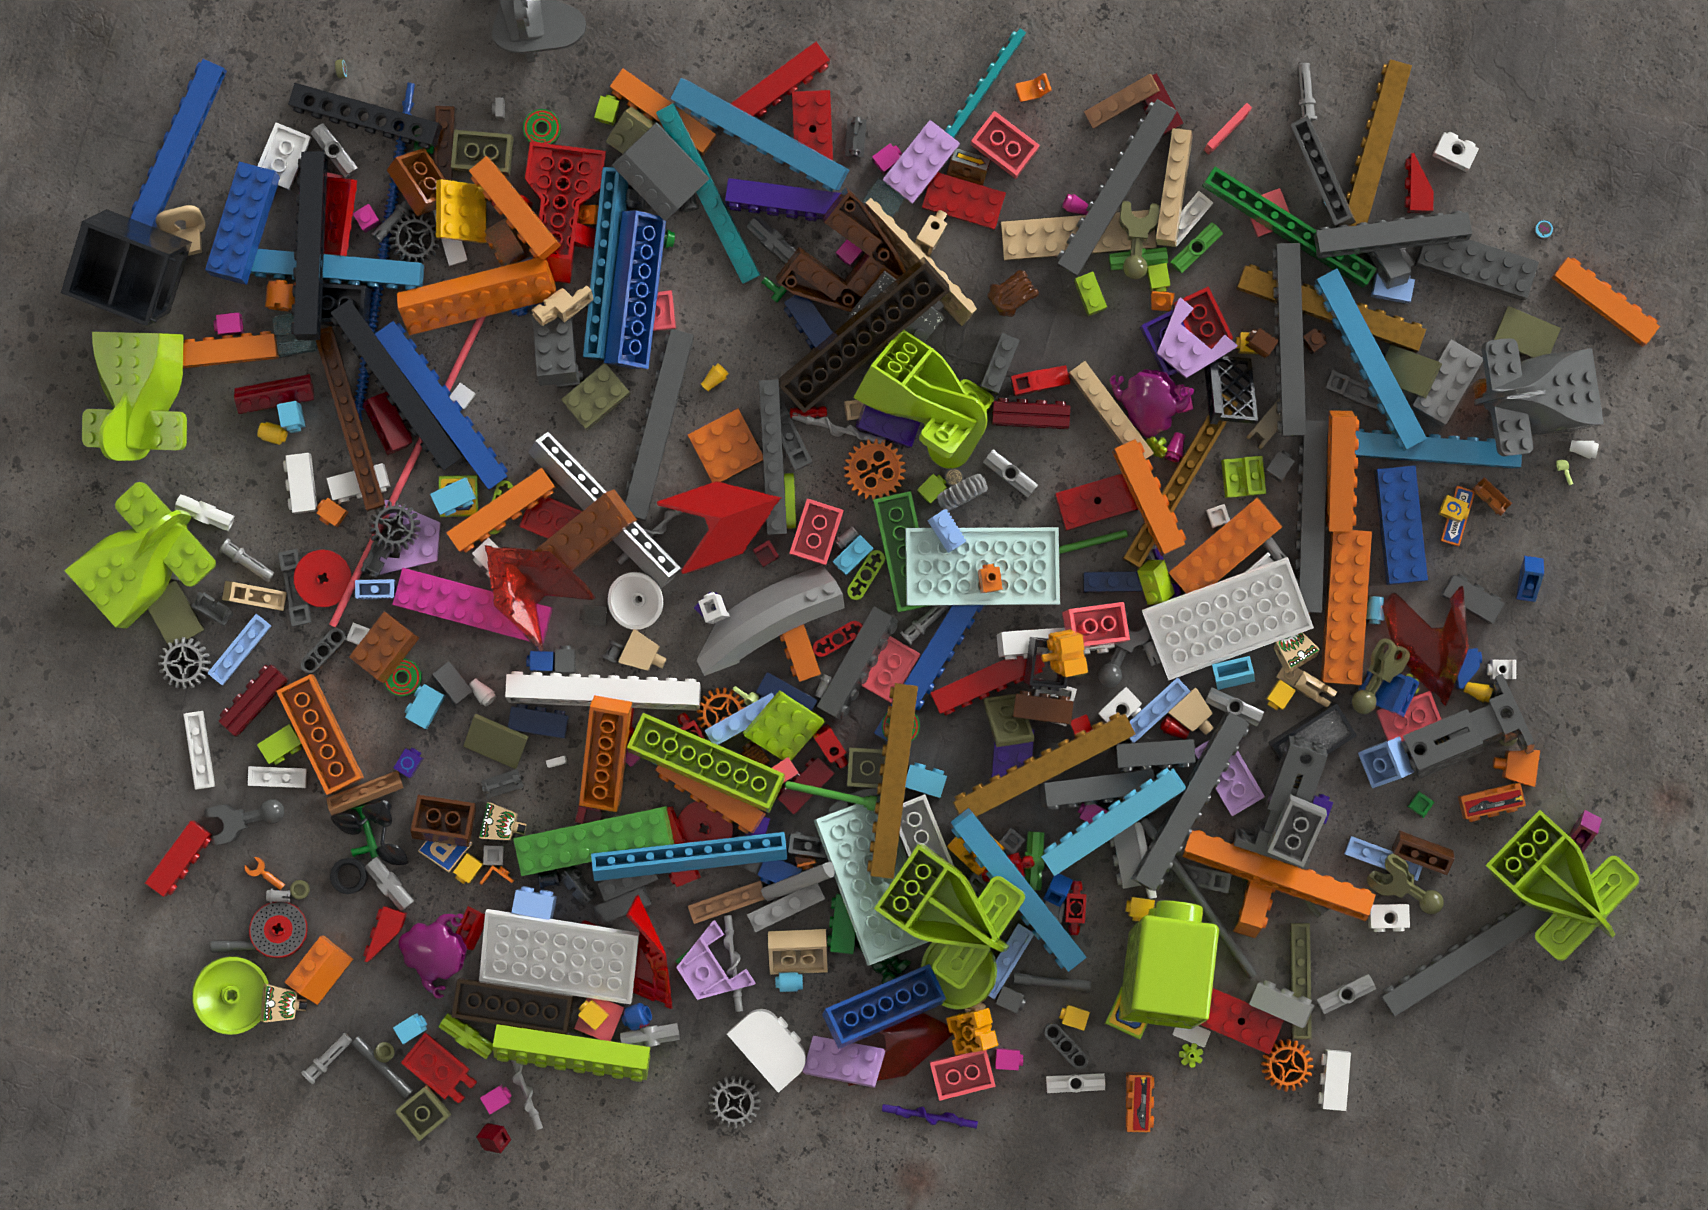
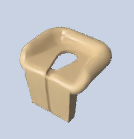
[155,205,205,256]

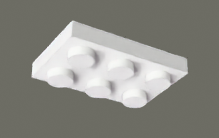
[258,123,312,190]

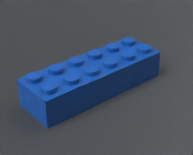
[205,162,280,285]
[1374,466,1428,585]
[822,964,946,1049]

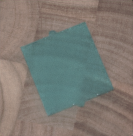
[862,178,905,217]

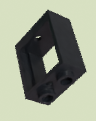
[1024,637,1068,691]

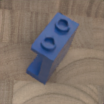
[1358,668,1420,718]

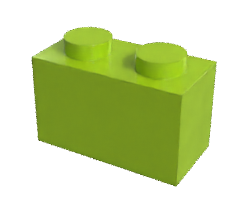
[1074,272,1107,317]
[1137,560,1175,605]
[257,724,302,765]

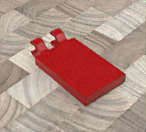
[519,497,582,539]
[401,1032,477,1104]

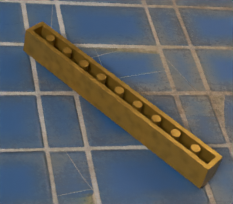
[1345,59,1412,226]
[1236,264,1426,353]
[1122,394,1238,569]
[867,683,918,879]
[952,712,1136,817]

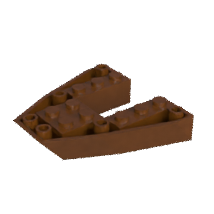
[776,187,906,312]

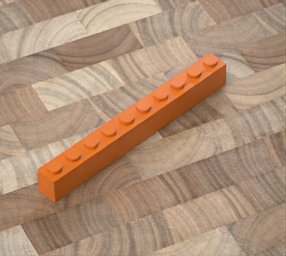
[1182,830,1376,921]

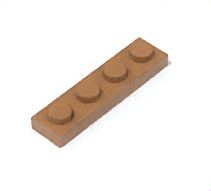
[1084,74,1160,129]
[326,771,403,816]
[688,881,765,924]

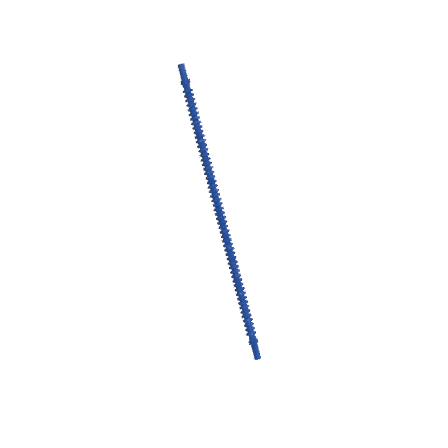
[354,83,415,422]

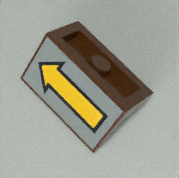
[946,148,991,186]

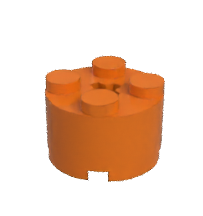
[265,280,296,312]

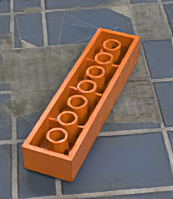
[397,257,556,335]
[1321,530,1372,686]

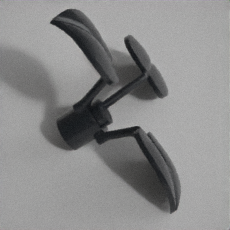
[330,800,409,865]

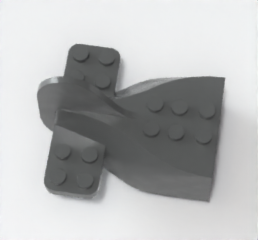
[492,0,586,63]
[1474,338,1604,456]

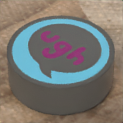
[1534,220,1554,239]

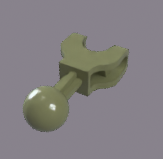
[1119,201,1159,279]
[1352,639,1410,714]
[1367,854,1444,914]

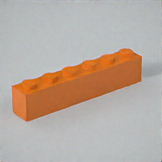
[610,68,717,156]
[469,156,561,260]
[1551,257,1660,347]
[183,331,279,368]
[446,468,556,553]
[655,765,766,834]

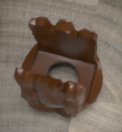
[987,270,1039,317]

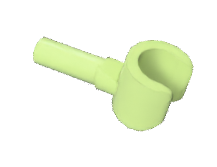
[1556,460,1573,485]
[732,686,759,706]

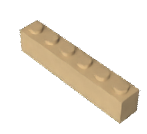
[1156,128,1193,247]
[1068,361,1153,460]

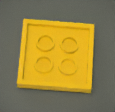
[436,179,486,243]

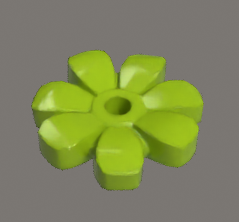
[1145,436,1167,458]
[1179,1043,1203,1068]

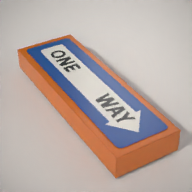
[1440,486,1475,547]

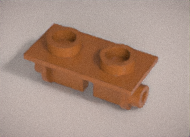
[1472,477,1512,516]

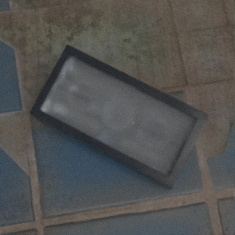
[1268,701,1357,761]

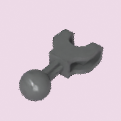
[1098,609,1151,687]
[204,799,284,846]

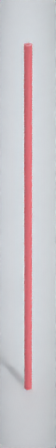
[329,316,486,627]

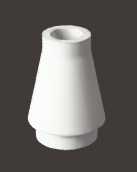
[1570,440,1599,459]
[468,678,496,707]

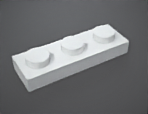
[1176,191,1213,247]
[248,766,307,788]

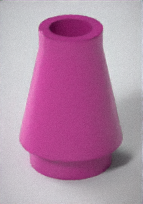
[1062,194,1089,215]
[1165,432,1185,462]

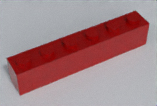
[730,42,830,118]
[930,654,1045,716]

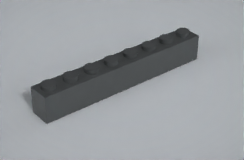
[1314,211,1472,259]
[759,380,787,535]

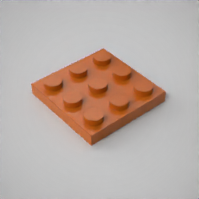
[688,408,763,483]

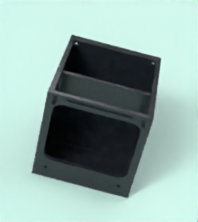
[61,209,192,326]

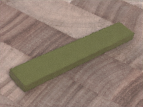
[1290,923,1312,1040]

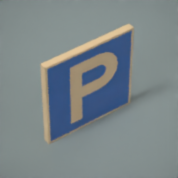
[418,841,472,873]

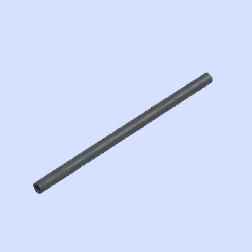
[1140,817,1257,979]

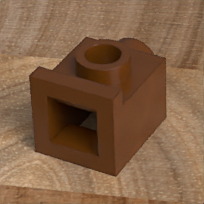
[1303,328,1327,355]

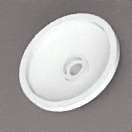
[608,572,663,630]

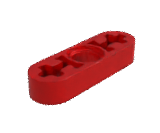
[813,621,862,657]

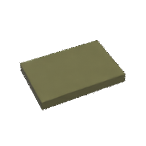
[1493,306,1561,358]
[1385,345,1442,399]
[148,580,204,646]
[983,693,1034,747]
[463,714,529,769]

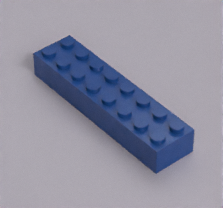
[604,210,666,369]

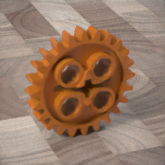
[844,438,906,500]

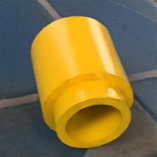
[257,422,288,445]

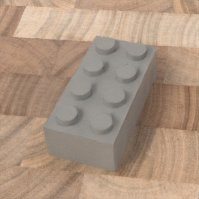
[1410,340,1483,427]

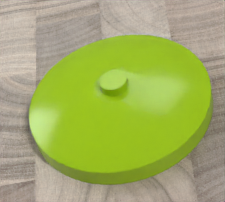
[921,942,997,1009]
[192,956,269,1034]

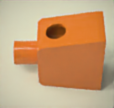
[1493,750,1540,787]

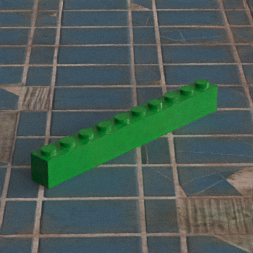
[1201,166,1377,288]

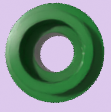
[664,229,675,249]

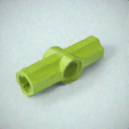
[439,1013,493,1059]

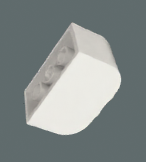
[727,1009,806,1093]

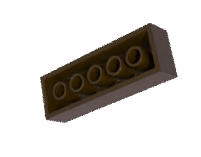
[451,978,574,1035]

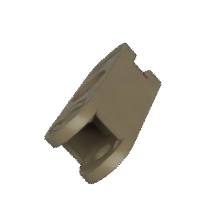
[1246,398,1280,450]

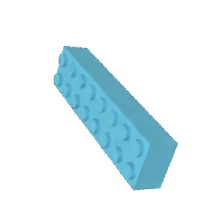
[1042,768,1186,876]

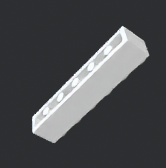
[997,628,1115,660]

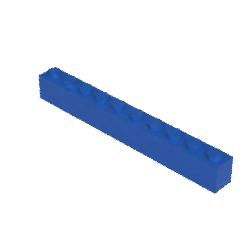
[131,59,227,228]
[375,321,508,490]
[874,605,984,741]

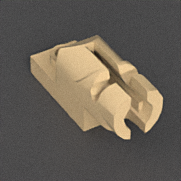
[531,286,594,326]
[1276,666,1337,708]

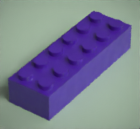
[725,178,841,222]

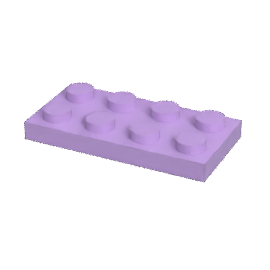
[883,120,960,204]
[1195,740,1265,816]
[803,1036,885,1088]

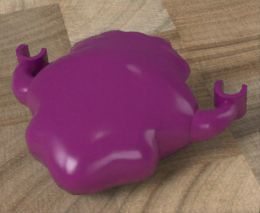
[1109,369,1194,438]
[398,913,467,998]

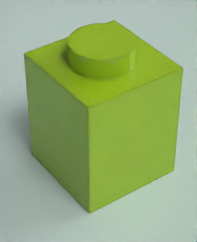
[594,94,620,126]
[1147,263,1171,292]
[917,474,947,505]

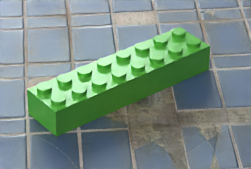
[513,806,674,876]

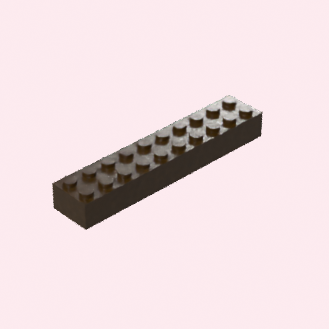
[779,257,950,413]

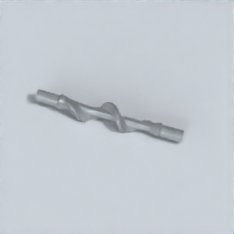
[792,413,886,444]
[616,509,683,565]
[723,915,743,1012]
[511,1060,543,1131]

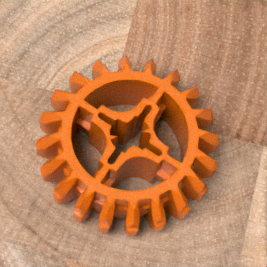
[697,688,747,736]
[1261,1039,1314,1092]

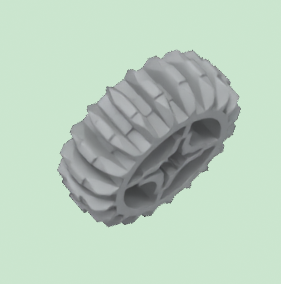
[937,474,988,512]
[158,637,211,689]
[708,1075,761,1128]

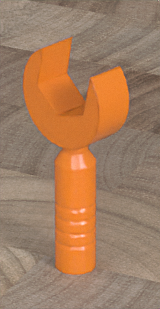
[245,857,285,891]

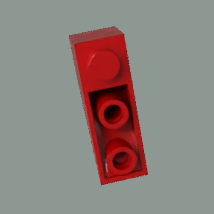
[1404,153,1434,214]
[1010,365,1070,397]
[363,906,407,962]

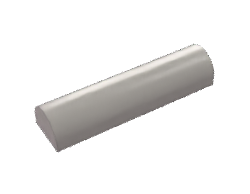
[761,861,835,902]

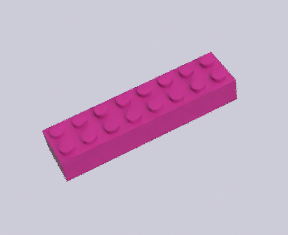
[392,568,553,645]

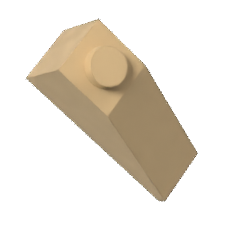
[222,581,287,611]

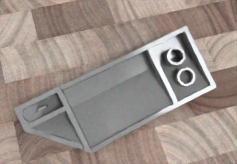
[697,565,845,676]

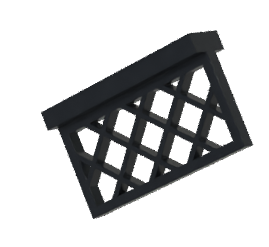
[1204,356,1258,424]

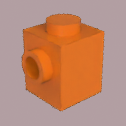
[317,498,348,527]
[978,564,1003,593]

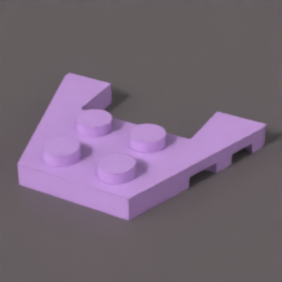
[1157,297,1238,378]
[380,500,441,575]
[676,920,756,1000]

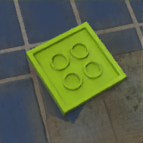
[743,690,825,760]

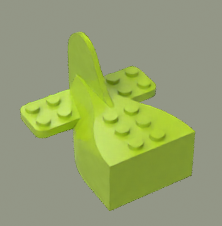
[853,330,994,469]
[82,332,187,461]
[64,482,216,628]
[1486,810,1640,961]
[874,844,1025,989]

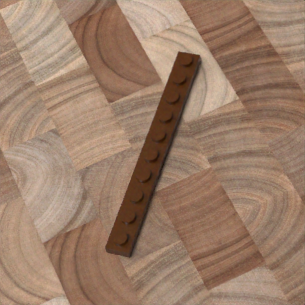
[316,326,386,512]

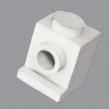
[698,592,730,624]
[1487,660,1516,679]

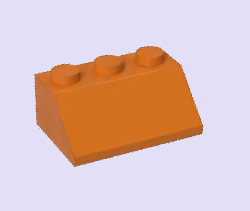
[285,935,353,1005]

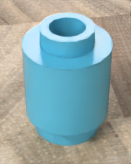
[1366,596,1386,624]
[775,972,803,992]

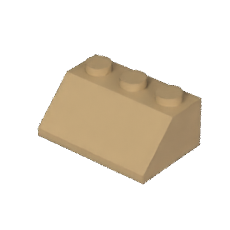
[768,929,828,975]

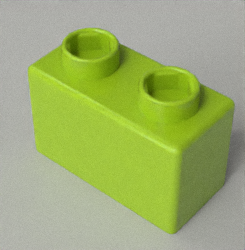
[1118,900,1219,1029]

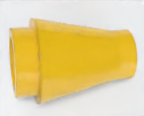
[701,363,729,392]
[1464,682,1493,703]

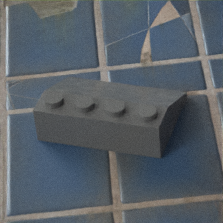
[612,122,710,221]

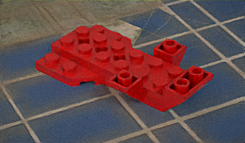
[519,142,606,284]

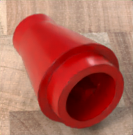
[1160,716,1190,740]

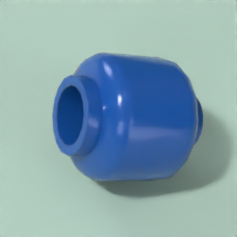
[622,1003,652,1031]

